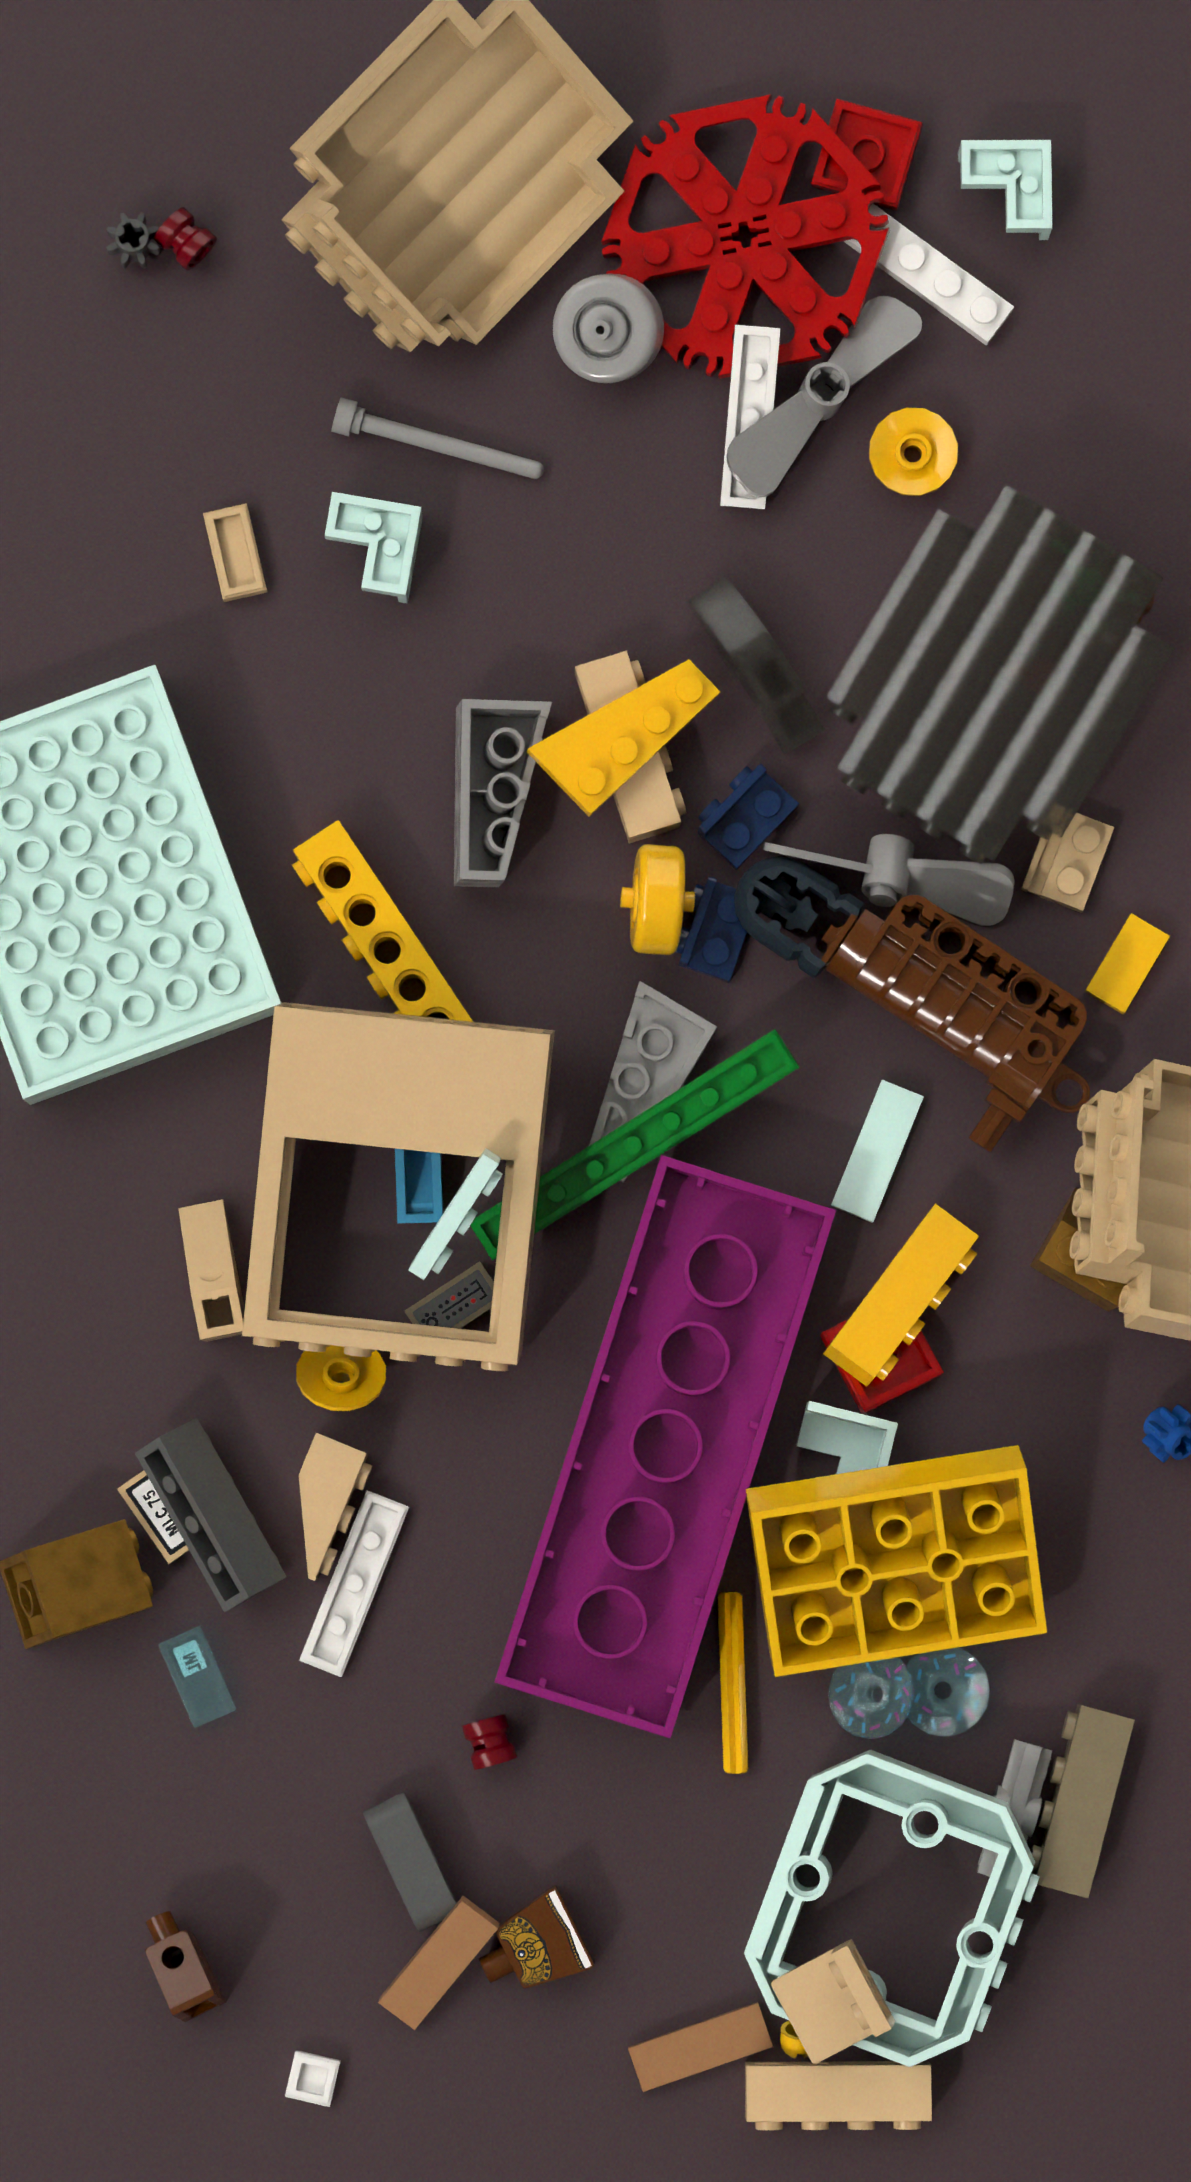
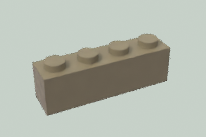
[1031,1704,1135,1898]

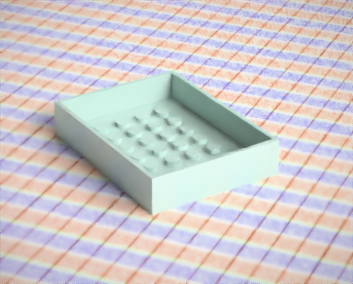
[0,665,282,1105]

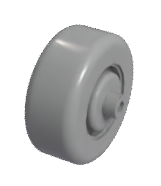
[553,273,664,383]

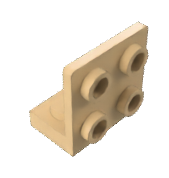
[771,1939,895,2064]

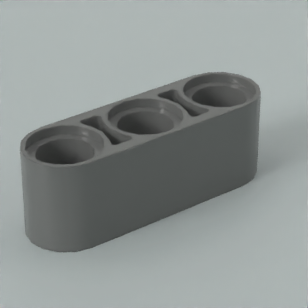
[363,1792,457,1932]

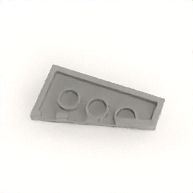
[589,981,717,1183]

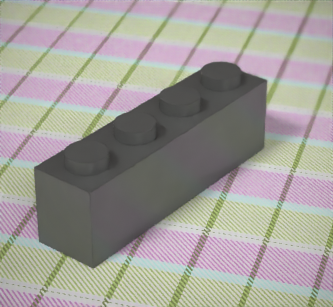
[135,1418,287,1613]

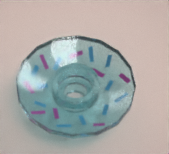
[898,1647,990,1737]
[828,1657,915,1739]

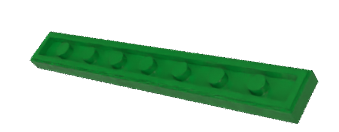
[470,1028,800,1261]

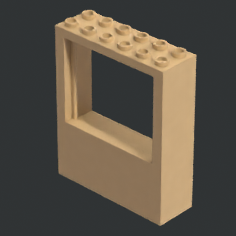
[242,1002,555,1371]

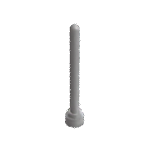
[331,397,544,479]

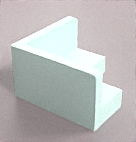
[958,140,1052,240]
[325,492,423,604]
[796,1401,898,1474]

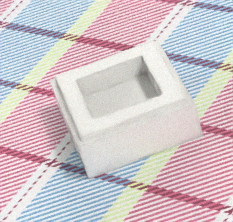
[285,2050,341,2107]

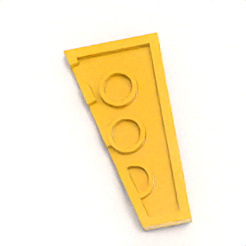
[526,659,720,817]

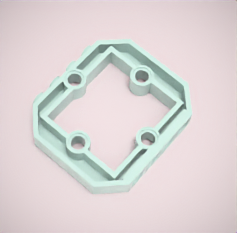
[744,1750,1040,2067]

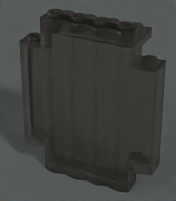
[826,485,1175,865]

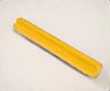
[717,1592,748,1774]

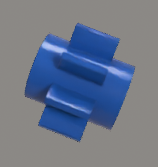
[1142,1404,1191,1463]

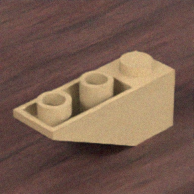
[178,1199,245,1342]
[299,1433,373,1581]

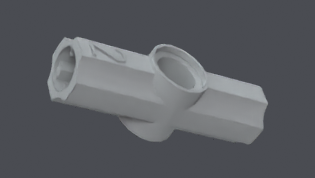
[976,1739,1052,1877]

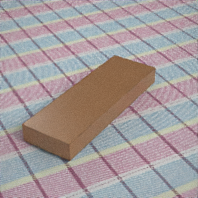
[378,1896,499,2030]
[628,2002,773,2092]

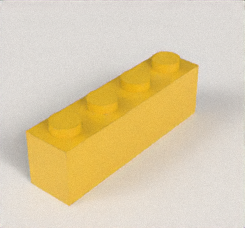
[823,1203,979,1387]

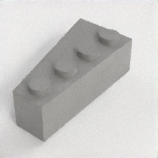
[454,699,552,888]

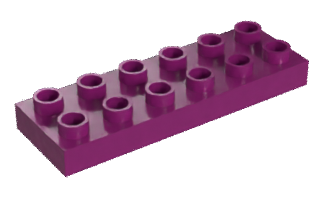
[494,1155,836,1739]

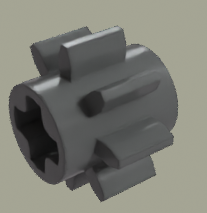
[106,212,161,269]

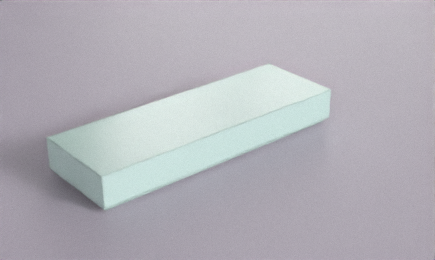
[831,1080,924,1223]

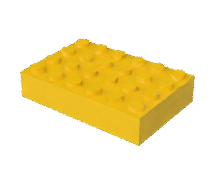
[746,1445,1047,1677]

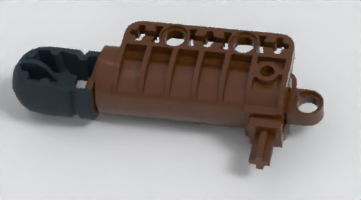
[734,856,1090,1153]

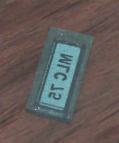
[158,1626,237,1728]

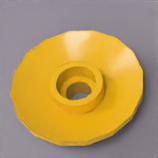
[869,407,958,496]
[296,1345,386,1411]

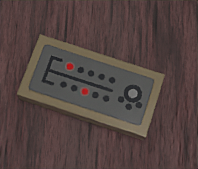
[404,1261,494,1329]

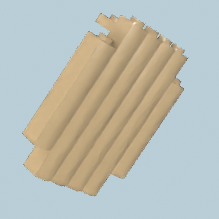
[281,0,633,352]
[1069,1059,1191,1341]

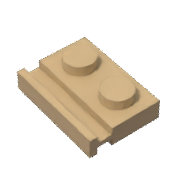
[1021,804,1115,913]

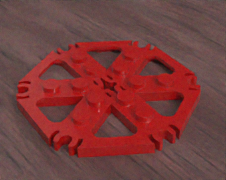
[601,94,890,379]

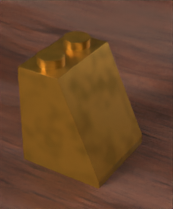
[1030,1188,1127,1312]
[0,1519,153,1649]

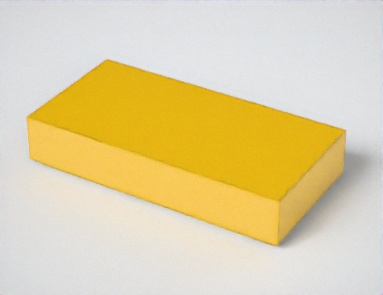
[1084,913,1170,1014]

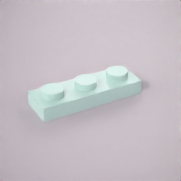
[409,1148,503,1280]

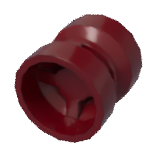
[154,207,217,271]
[462,1713,518,1770]

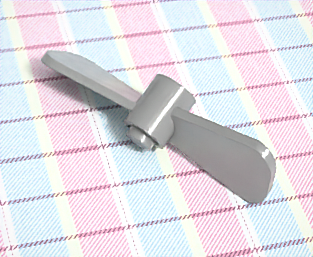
[727,296,922,497]
[763,834,1015,926]

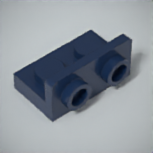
[697,763,799,871]
[675,876,747,983]

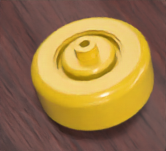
[620,844,695,955]

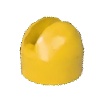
[780,2020,808,2059]

